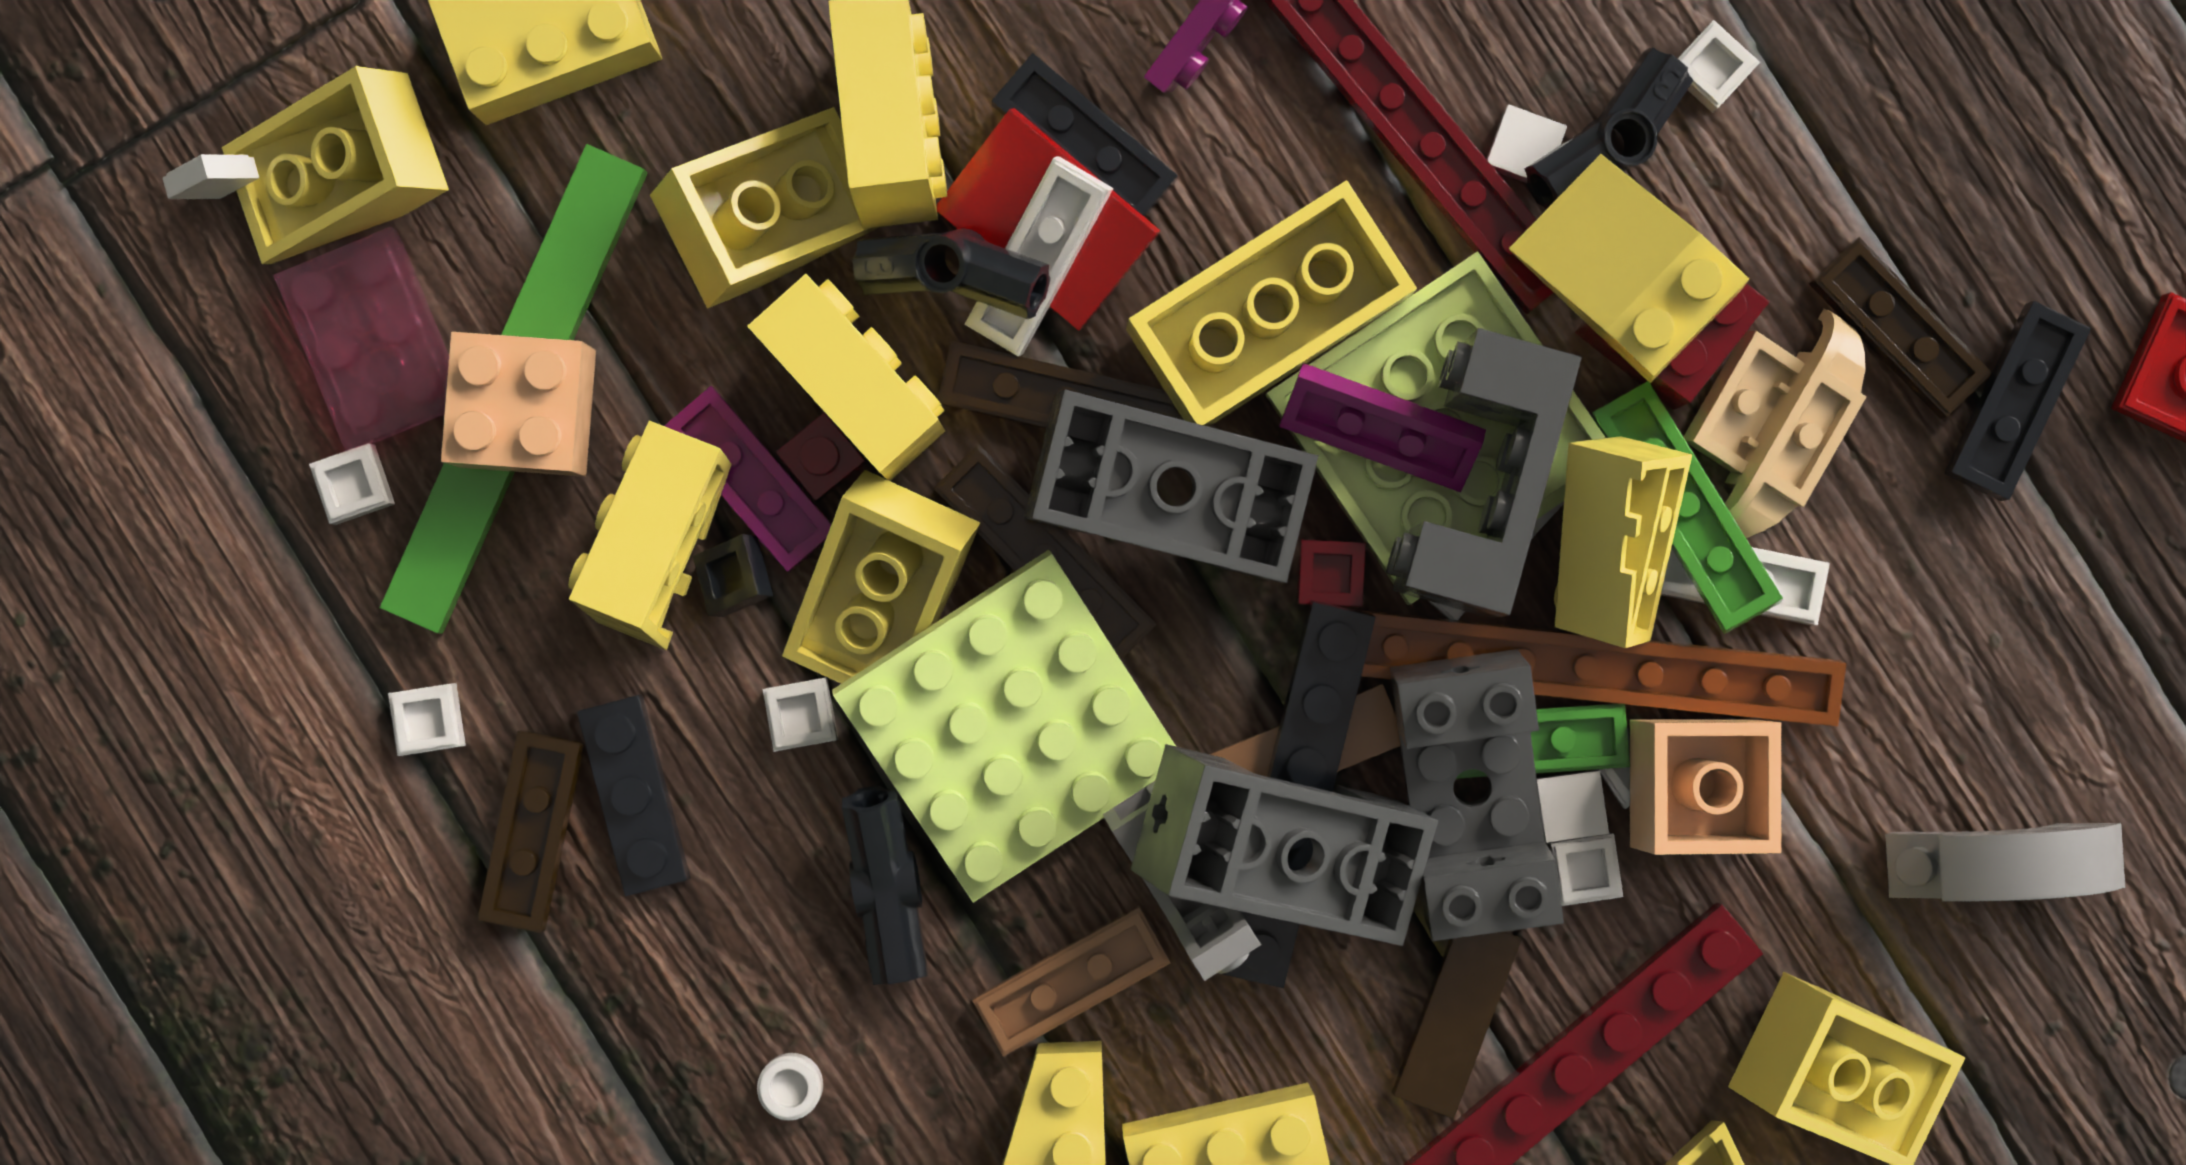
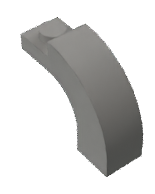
[1103,781,1261,981]
[1885,823,2125,901]

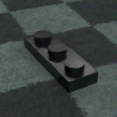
[992,53,1178,217]
[1944,301,2091,501]
[577,695,691,897]

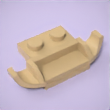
[1684,309,1866,538]

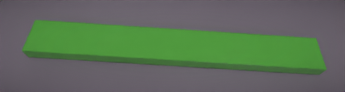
[380,144,648,634]

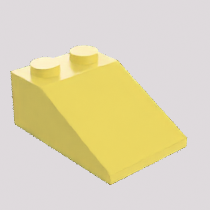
[222,66,449,264]
[650,107,879,309]
[1509,154,1749,383]
[782,470,980,684]
[1728,972,1965,1165]

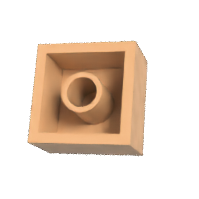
[441,332,596,477]
[1630,719,1781,855]

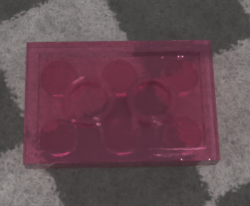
[273,226,449,451]

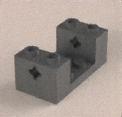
[1386,328,1582,618]
[1024,390,1319,583]
[1389,649,1564,941]
[1130,744,1439,946]

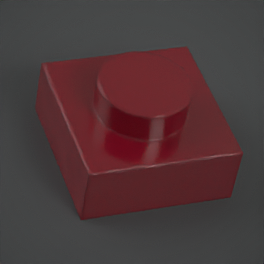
[776,412,867,502]
[1297,540,1366,607]

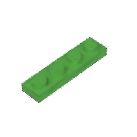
[1592,381,1783,634]

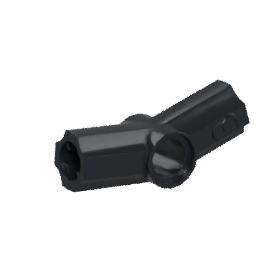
[1524,47,1694,209]
[852,228,1051,319]
[842,785,928,985]

